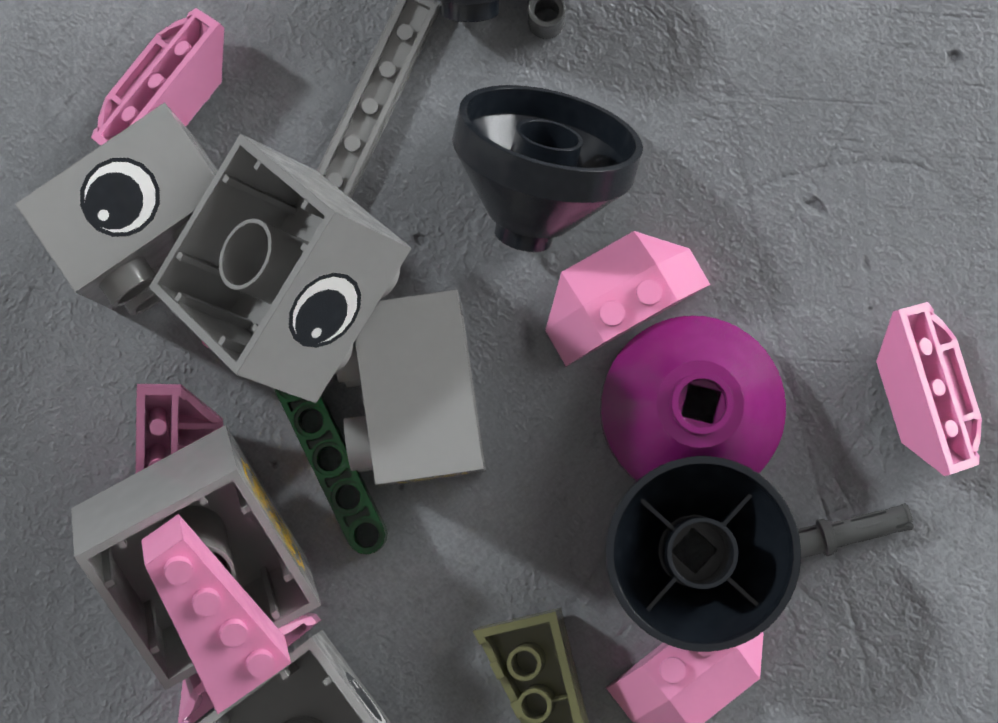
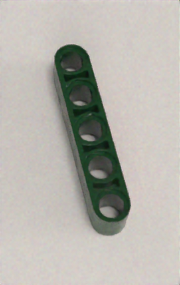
[275,389,388,555]

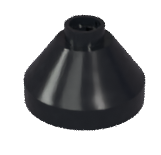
[452,85,643,252]
[605,456,801,652]

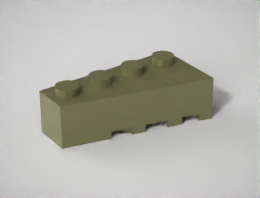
[473,608,589,723]

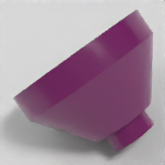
[600,316,786,481]

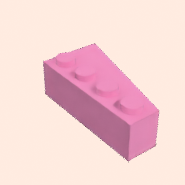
[141,514,291,714]

